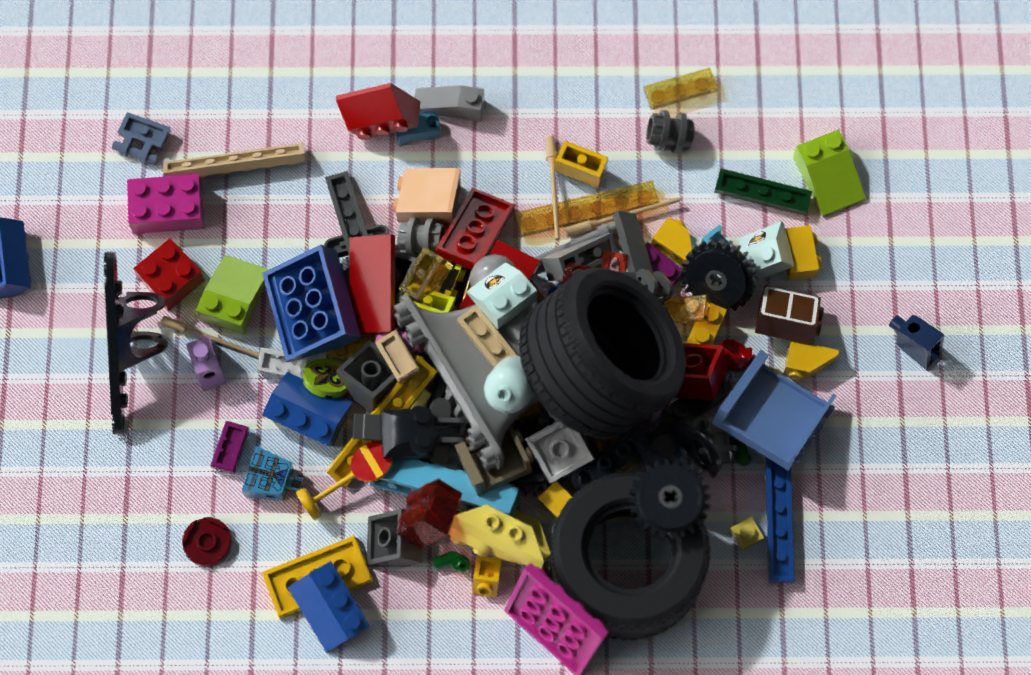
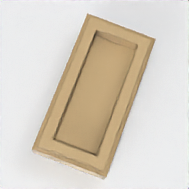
[375,329,421,384]

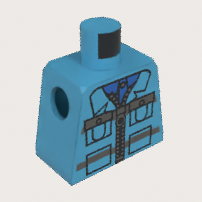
[242,446,304,501]

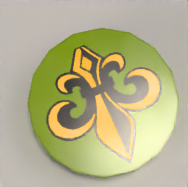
[303,358,348,398]

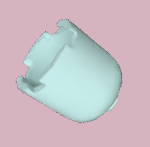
[484,356,536,413]

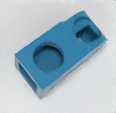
[396,113,442,146]

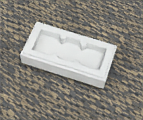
[256,347,309,379]

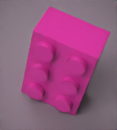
[127,174,204,234]

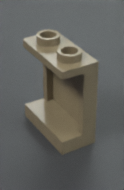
[455,425,534,496]

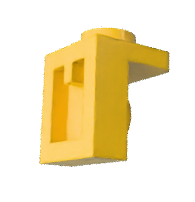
[472,555,502,597]

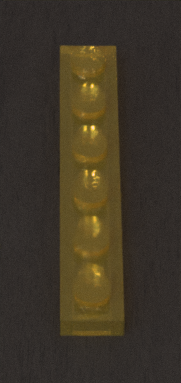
[515,180,659,237]

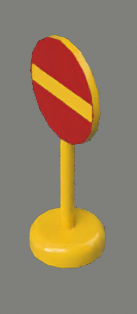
[296,441,393,521]

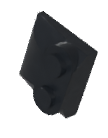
[380,406,435,459]

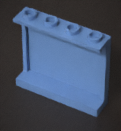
[712,350,836,471]

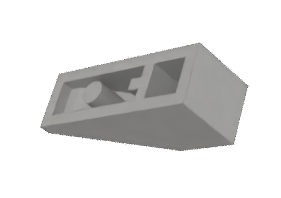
[414,85,485,121]
[542,233,618,281]

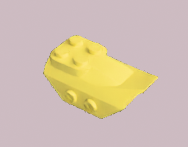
[448,504,552,581]

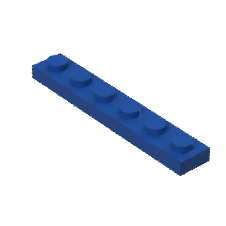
[765,457,794,583]

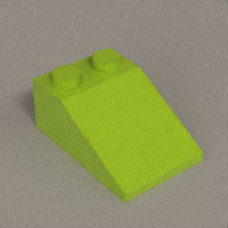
[793,129,866,217]
[196,255,269,335]

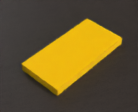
[262,535,373,620]

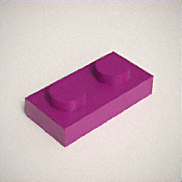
[645,241,683,286]

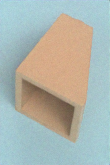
[393,168,461,229]

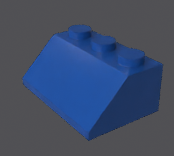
[0,217,31,299]
[262,372,353,447]
[287,561,370,652]

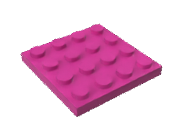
[503,563,608,675]

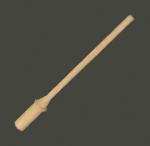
[546,136,560,241]
[565,197,680,236]
[161,315,260,358]

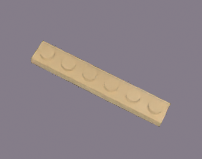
[163,143,306,178]

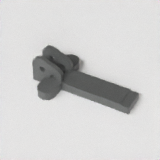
[324,171,390,258]
[613,210,673,304]
[352,398,467,465]

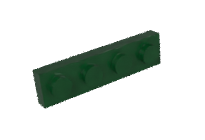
[714,168,812,216]

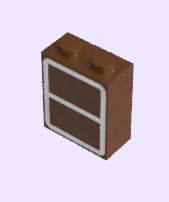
[755,285,824,345]

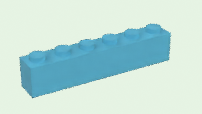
[370,459,520,517]

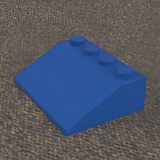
[262,244,361,362]

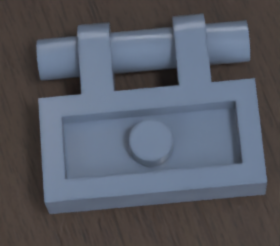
[112,112,171,165]

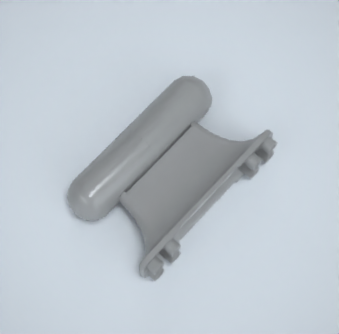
[394,254,559,471]

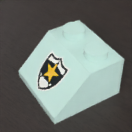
[737,221,794,281]
[466,262,537,330]

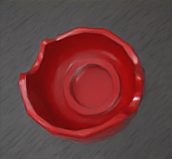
[719,339,755,372]

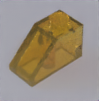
[398,247,453,301]

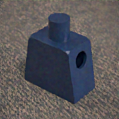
[889,315,944,370]

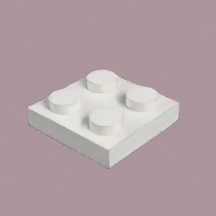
[525,421,593,483]

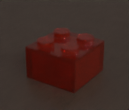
[396,478,462,549]

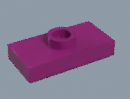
[210,421,250,475]

